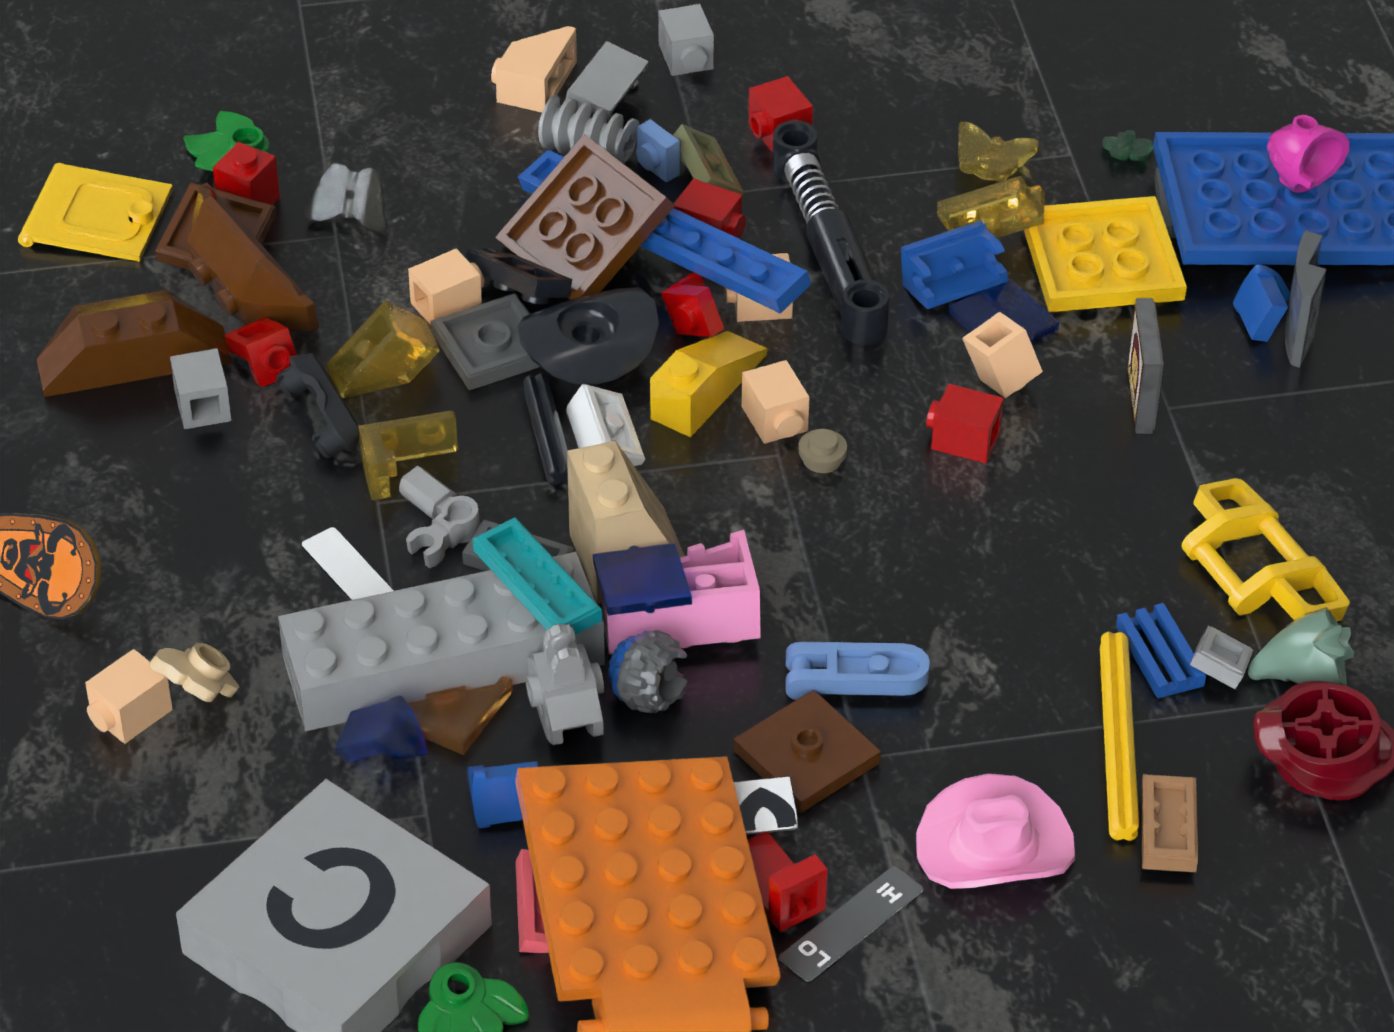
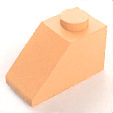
[491,26,577,113]

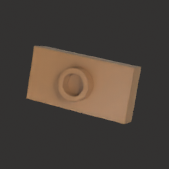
[1141,774,1198,872]

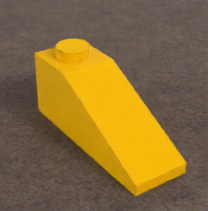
[650,331,767,438]

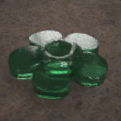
[1102,130,1153,161]

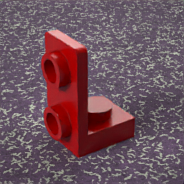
[748,832,828,932]

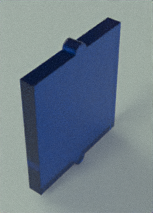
[948,277,1059,346]
[593,543,692,616]

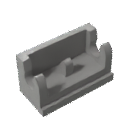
[566,41,649,120]

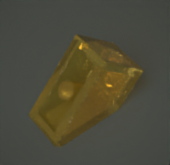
[326,300,440,399]

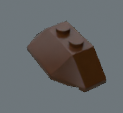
[187,182,319,333]
[37,290,232,397]

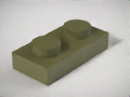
[673,124,744,195]

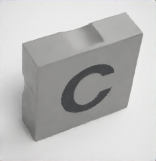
[176,779,492,1032]

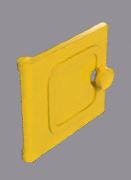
[18,163,173,262]

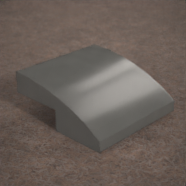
[1284,230,1326,368]

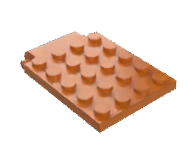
[515,757,781,1032]

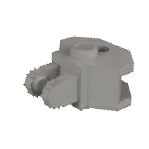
[526,623,604,745]

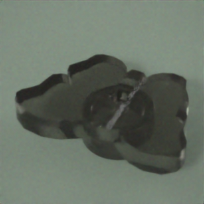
[304,163,388,231]

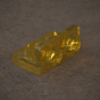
[937,176,1045,238]

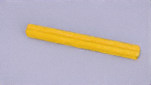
[1100,631,1139,841]

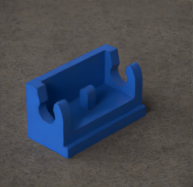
[901,220,1008,309]

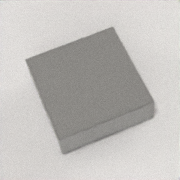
[1190,626,1253,689]

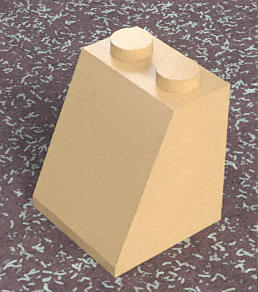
[567,440,685,604]

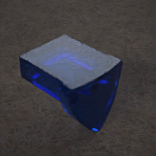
[334,695,427,763]

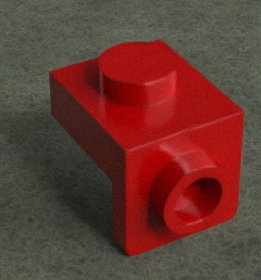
[661,273,724,337]

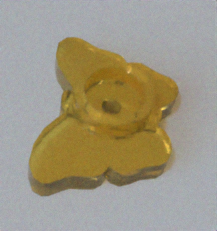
[958,121,1038,181]

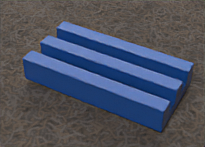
[1116,603,1206,699]

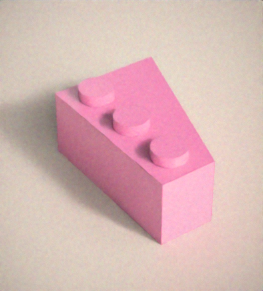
[600,530,760,654]

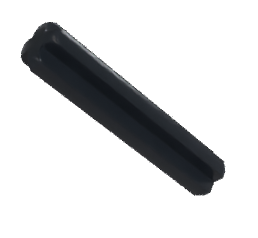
[523,373,568,486]

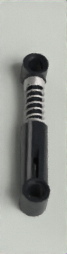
[772,120,889,345]

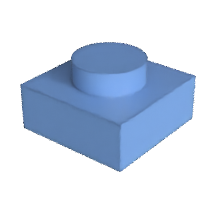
[636,119,680,183]

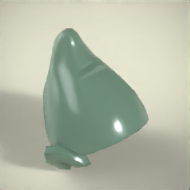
[1248,607,1354,686]

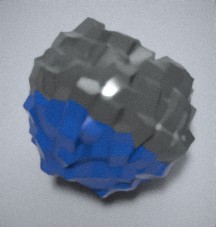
[607,630,688,713]

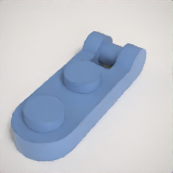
[786,642,930,700]

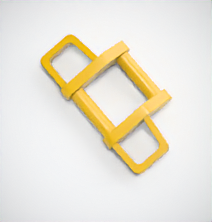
[1181,478,1350,621]

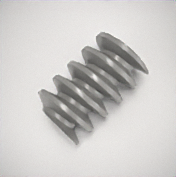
[538,94,639,164]

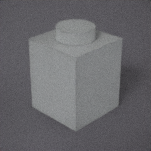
[658,4,714,76]
[170,348,231,430]

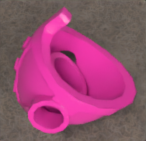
[1267,115,1349,193]

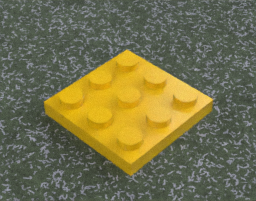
[1021,196,1187,312]

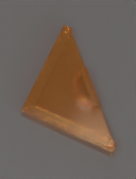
[381,676,513,755]

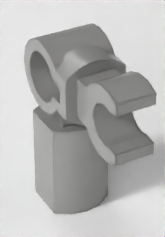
[399,466,480,568]

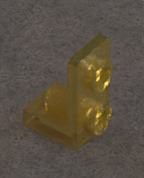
[358,411,458,500]

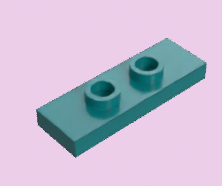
[472,517,602,635]

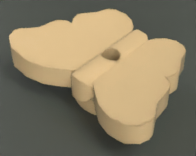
[149,643,239,702]

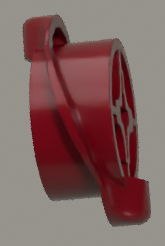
[1253,681,1394,800]

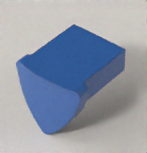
[1233,264,1290,342]
[467,761,538,829]

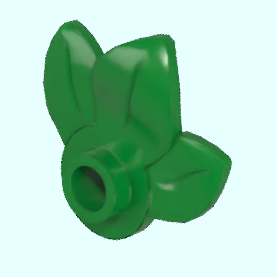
[184,111,270,171]
[418,962,529,1032]

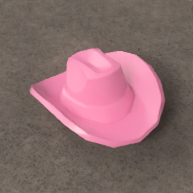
[916,774,1075,889]

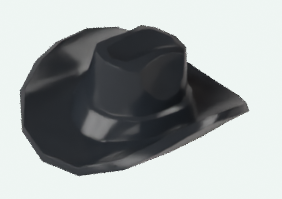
[517,287,659,385]

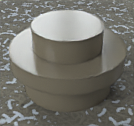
[799,429,847,473]

